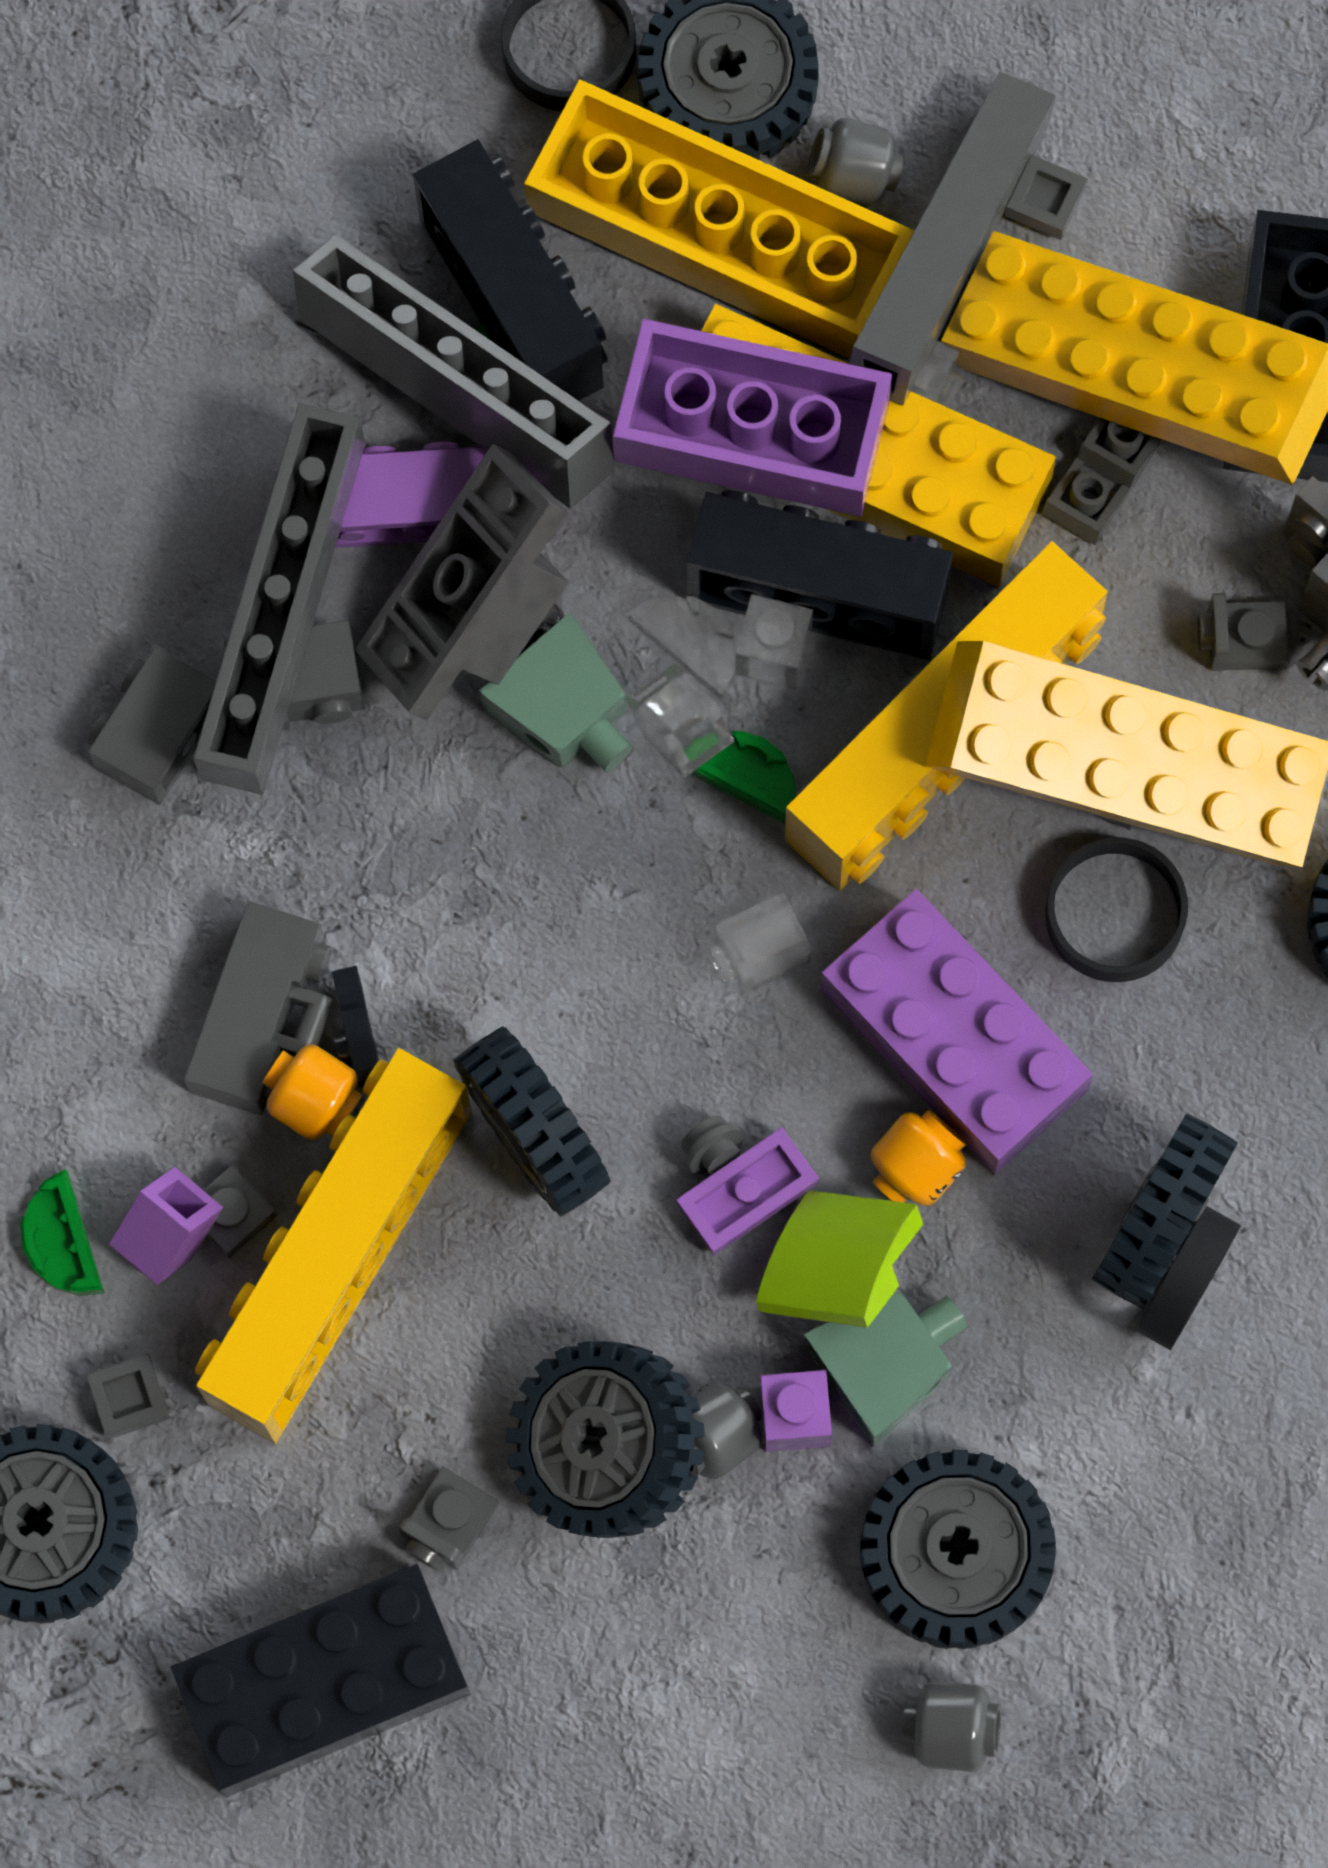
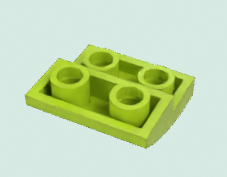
[756,1190,923,1328]

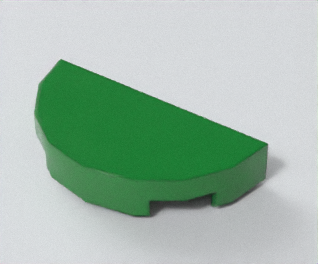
[678,731,796,824]
[20,1169,105,1296]

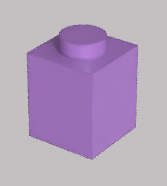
[109,1167,224,1285]
[760,1370,832,1452]

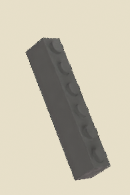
[293,235,614,509]
[194,403,365,795]

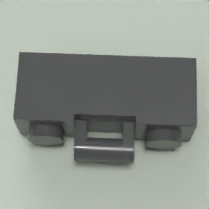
[184,901,334,1115]

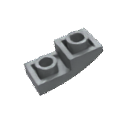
[1042,418,1162,545]

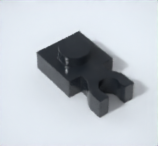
[332,965,379,1087]

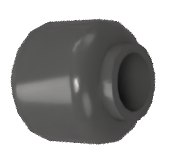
[808,118,904,206]
[689,1381,762,1479]
[902,1681,1001,1772]

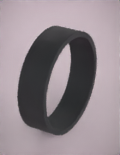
[501,0,636,112]
[1045,837,1188,982]
[1136,1206,1241,1351]

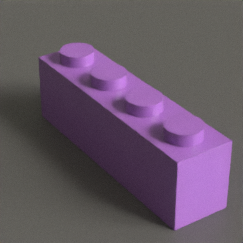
[335,442,488,548]

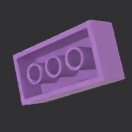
[613,319,892,517]
[820,888,1093,1175]

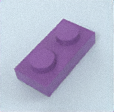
[676,1127,819,1257]

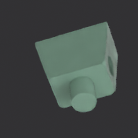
[480,613,633,772]
[803,1291,968,1447]

